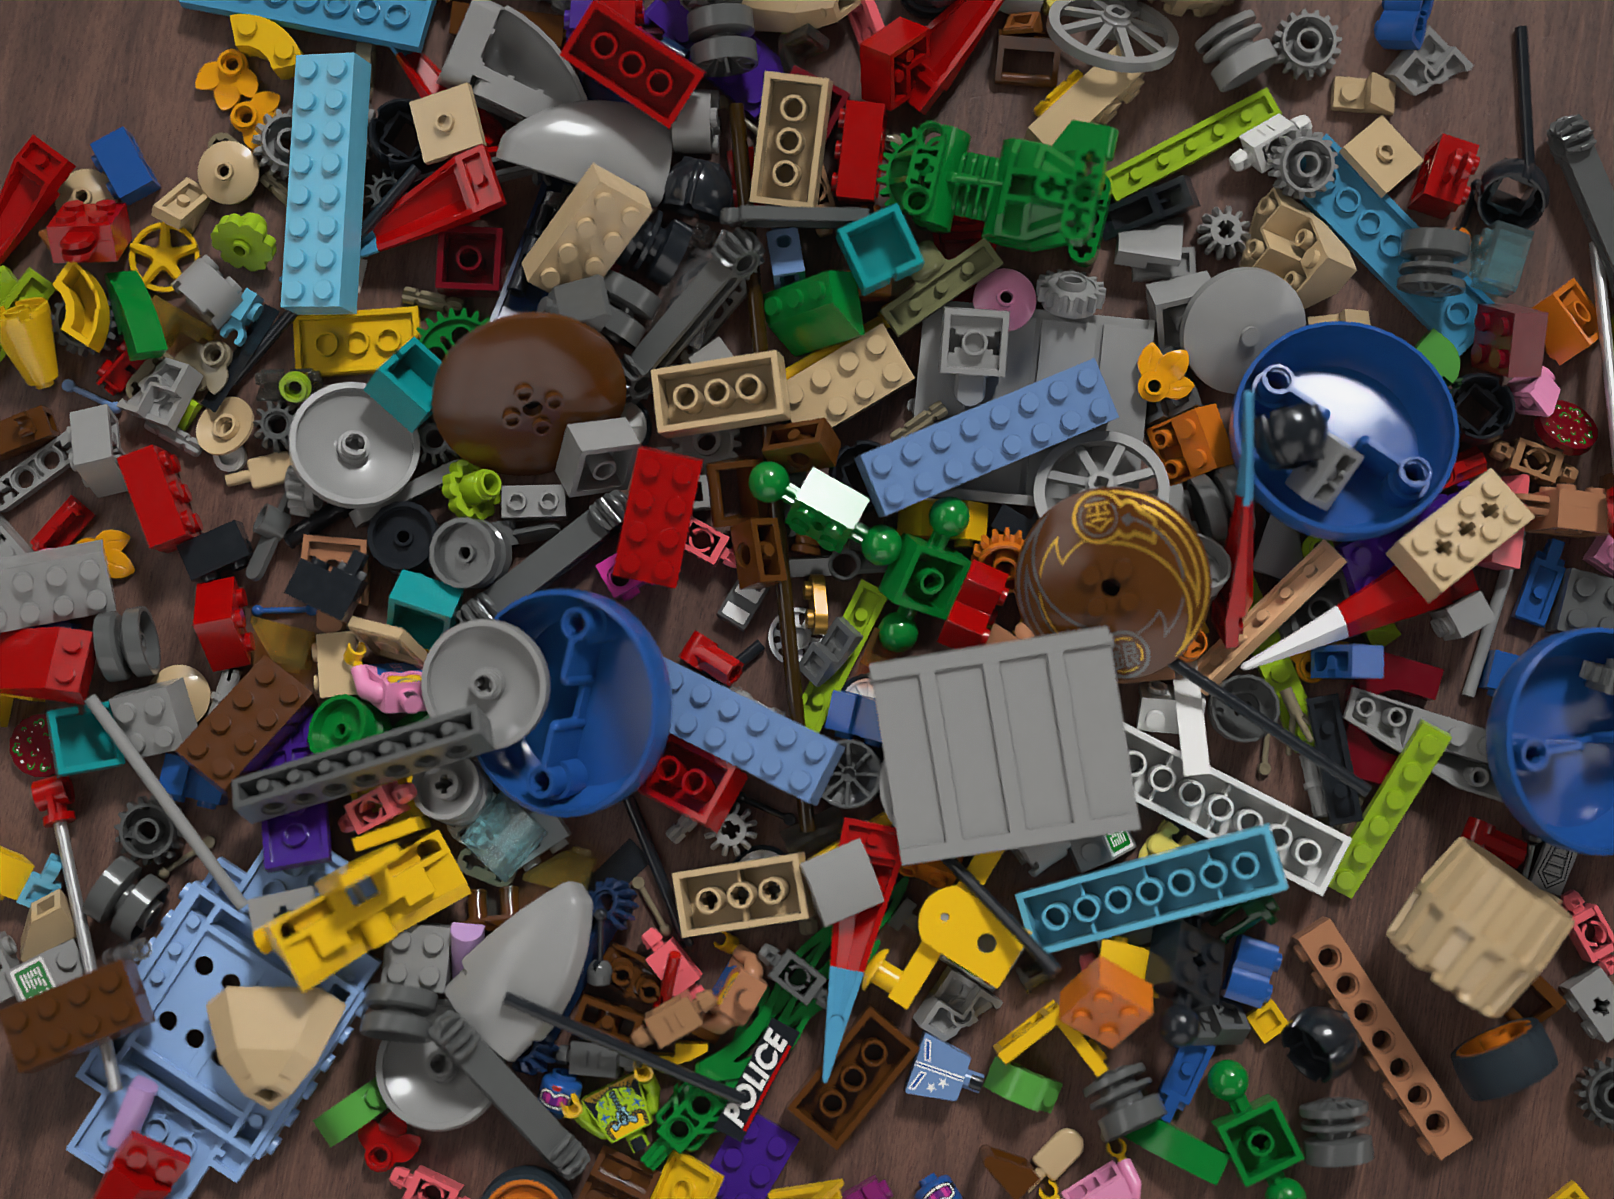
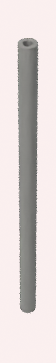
[84,694,247,911]

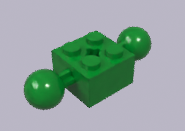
[748,461,902,566]
[878,496,972,653]
[1207,1059,1307,1199]

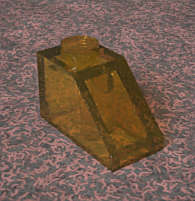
[250,616,319,674]
[522,846,597,891]

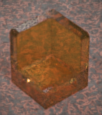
[859,627,898,668]

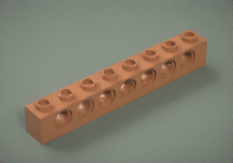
[1291,916,1473,1160]

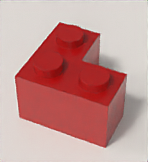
[859,17,930,111]
[937,559,1010,649]
[193,576,256,672]

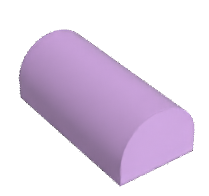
[451,922,485,979]
[106,1075,158,1149]

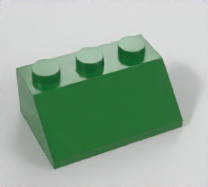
[763,271,865,357]

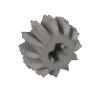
[1196,206,1251,260]
[704,802,758,856]

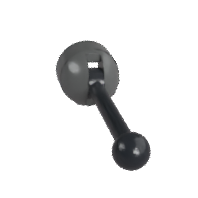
[587,908,613,986]

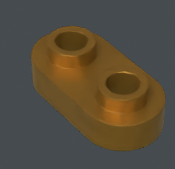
[803,574,828,635]

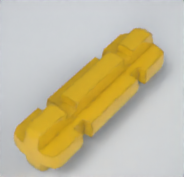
[1033,70,1084,118]

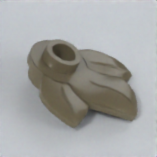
[175,341,233,395]

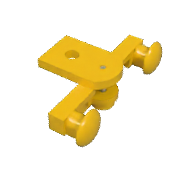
[861,850,1032,1009]

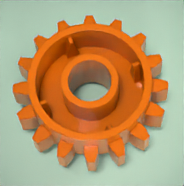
[971,527,1024,594]

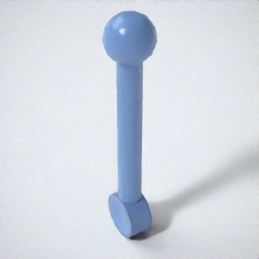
[62,379,122,414]

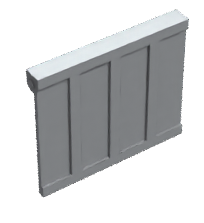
[913,301,1155,508]
[868,625,1141,865]

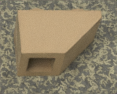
[20,888,77,963]

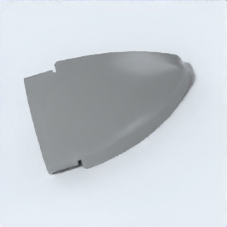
[436,0,588,124]
[496,100,672,207]
[445,881,593,1062]

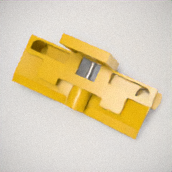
[253,829,471,993]

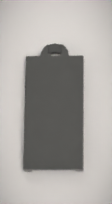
[720,205,869,229]

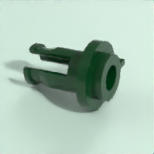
[1208,894,1280,945]

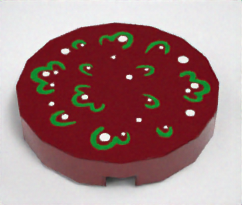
[1534,400,1598,456]
[10,714,56,777]

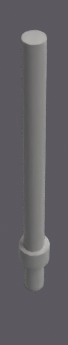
[1462,532,1526,698]

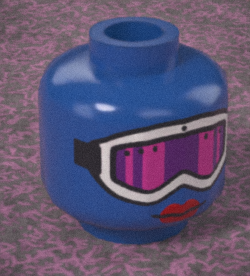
[537,1067,583,1119]
[914,1172,963,1199]

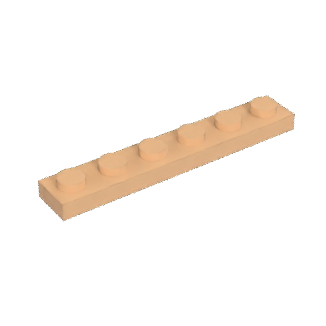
[1197,539,1347,697]

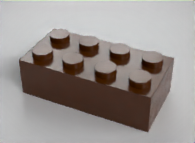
[175,655,318,800]
[0,958,156,1074]
[787,1003,920,1150]

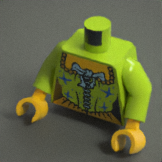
[560,1062,661,1153]

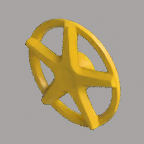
[129,222,200,292]

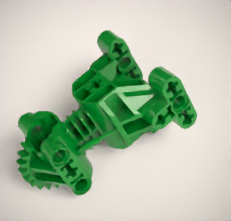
[877,119,1119,267]

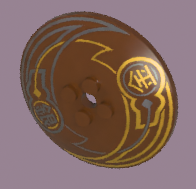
[1015,486,1212,681]

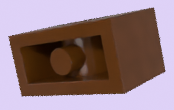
[762,417,841,474]
[730,518,787,590]
[574,991,646,1046]

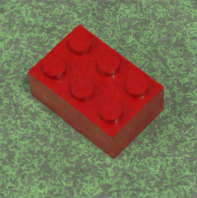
[831,100,888,208]
[116,444,203,554]
[636,733,748,833]

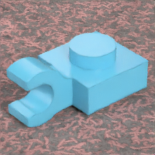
[220,287,264,347]
[16,853,62,908]

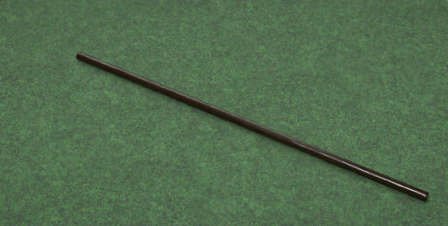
[728,103,816,832]

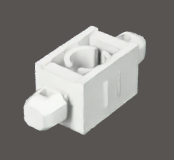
[1229,113,1312,173]

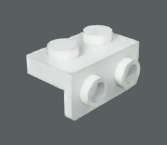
[1136,681,1206,734]

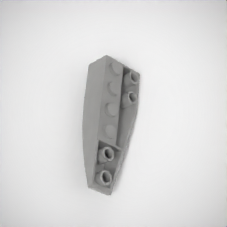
[1343,687,1503,802]

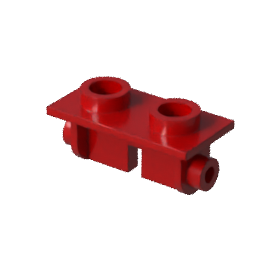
[95,339,147,396]
[29,495,96,551]

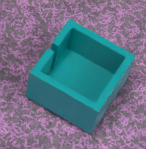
[836,203,925,296]
[363,337,442,433]
[386,569,464,650]
[46,701,125,778]

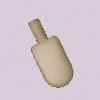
[225,451,292,490]
[1028,1128,1084,1193]

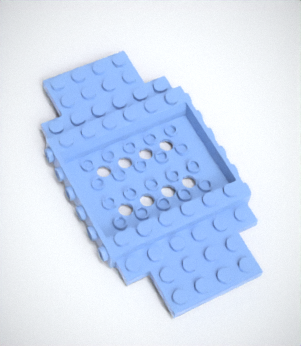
[66,849,383,1199]

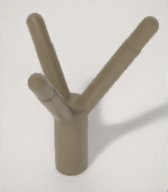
[1279,687,1313,756]

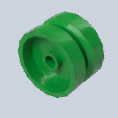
[308,694,393,754]

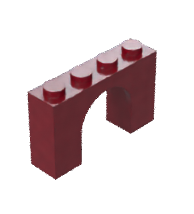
[1342,652,1444,786]

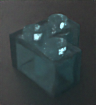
[1469,220,1534,298]

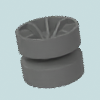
[686,3,758,77]
[600,270,662,349]
[822,740,883,808]
[82,856,170,943]

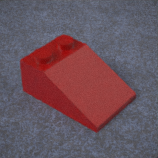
[0,627,97,705]

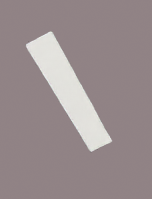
[1173,660,1211,776]

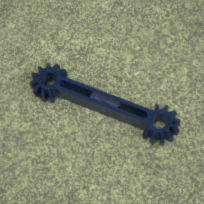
[507,878,640,1076]

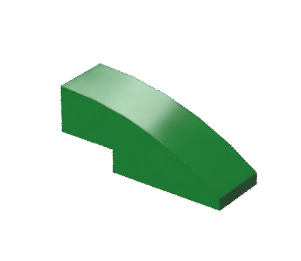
[104,270,168,361]
[1123,1119,1230,1186]

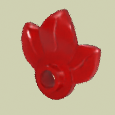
[358,1111,422,1173]

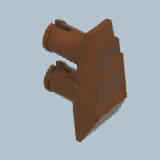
[459,886,520,936]
[603,941,662,1004]

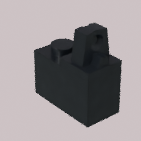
[284,549,369,623]

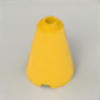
[0,297,59,389]

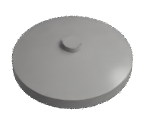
[1180,267,1306,394]
[288,382,420,508]
[421,619,550,750]
[376,999,506,1131]

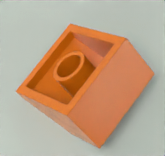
[1531,278,1599,365]

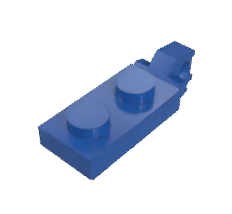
[1511,538,1566,628]
[1157,1045,1216,1123]

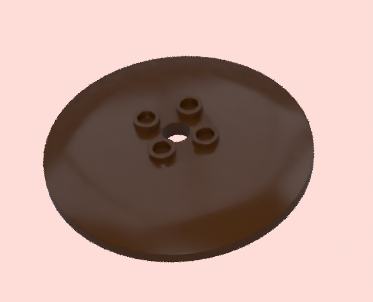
[432,312,627,476]

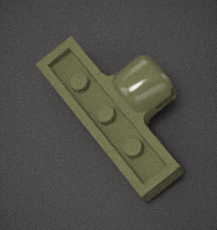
[880,239,1003,338]

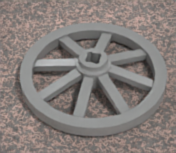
[1046,0,1179,73]
[1033,431,1170,519]

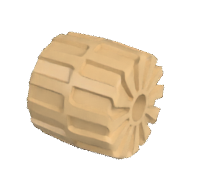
[1387,837,1575,1018]

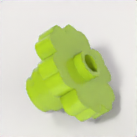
[211,213,277,272]
[442,458,502,520]

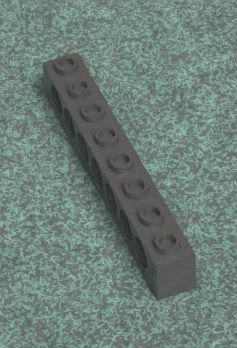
[232,704,495,824]

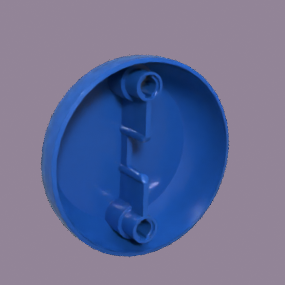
[1229,321,1459,542]
[476,589,673,817]
[1486,627,1614,855]

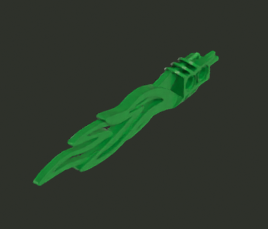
[640,876,909,1172]

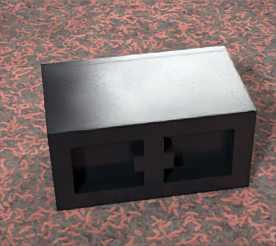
[176,519,253,583]

